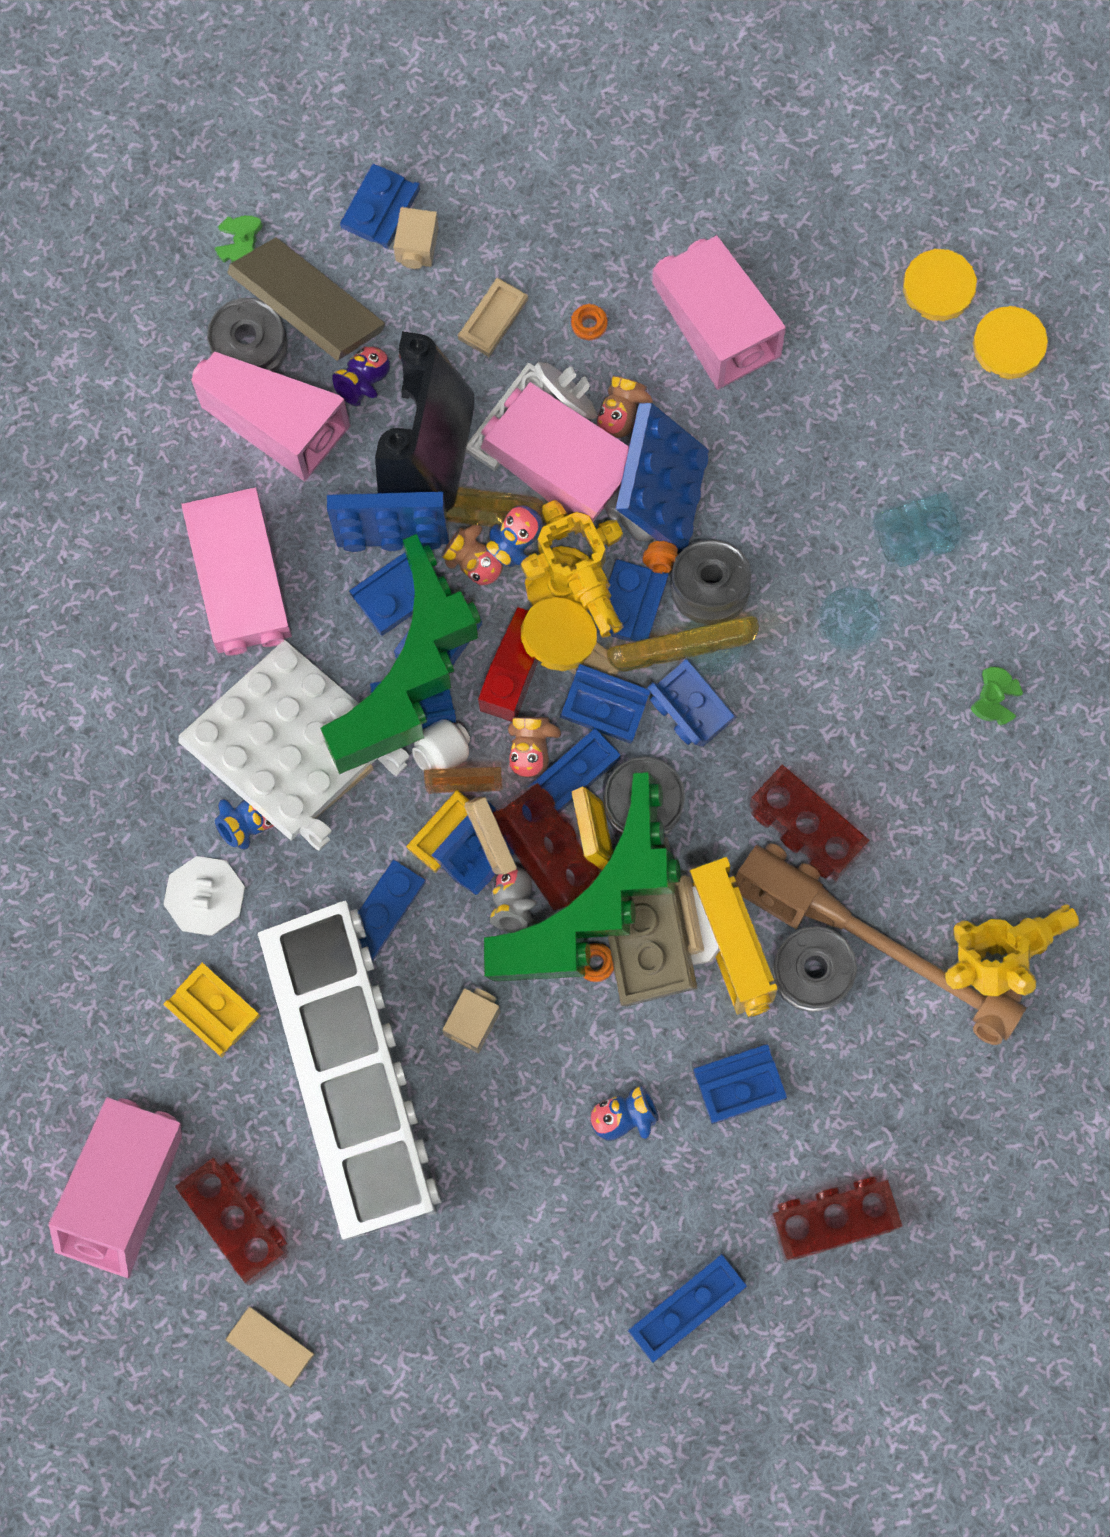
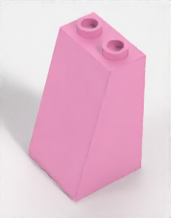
[652,235,786,390]
[191,352,350,482]
[481,382,629,522]
[181,487,292,656]
[49,1097,182,1279]

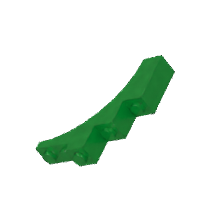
[320,534,481,775]
[484,772,681,982]

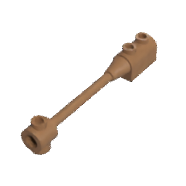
[735,843,1027,1045]

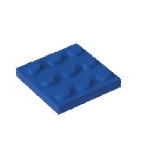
[616,403,709,553]
[327,492,449,552]

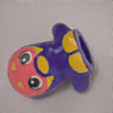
[332,346,390,407]

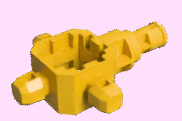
[521,500,624,638]
[945,904,1079,996]

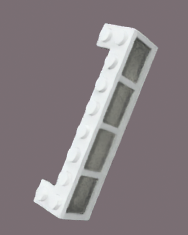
[258,901,441,1240]

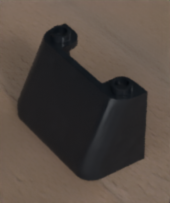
[375,331,474,512]

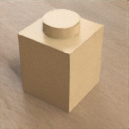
[393,207,439,269]
[442,988,500,1054]

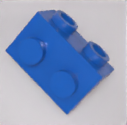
[648,659,737,747]
[431,801,526,895]

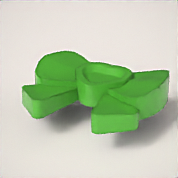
[215,215,263,262]
[971,667,1023,725]

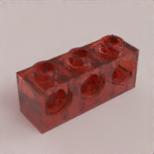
[750,764,870,881]
[492,783,599,910]
[175,1157,288,1286]
[771,1176,903,1263]

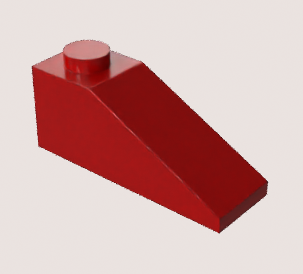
[478,607,538,722]

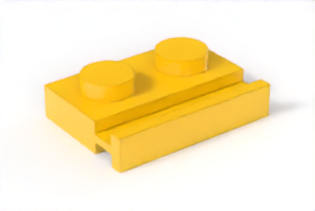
[163,963,260,1058]

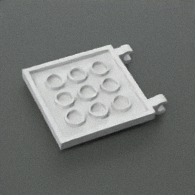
[178,640,409,851]

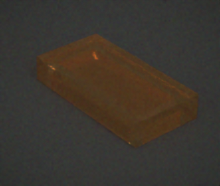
[424,767,503,793]

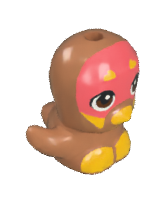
[597,376,653,438]
[441,525,504,585]
[508,716,561,777]

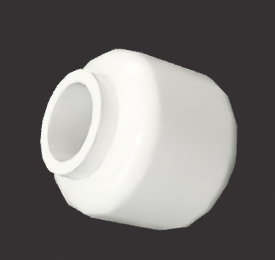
[412,719,470,776]

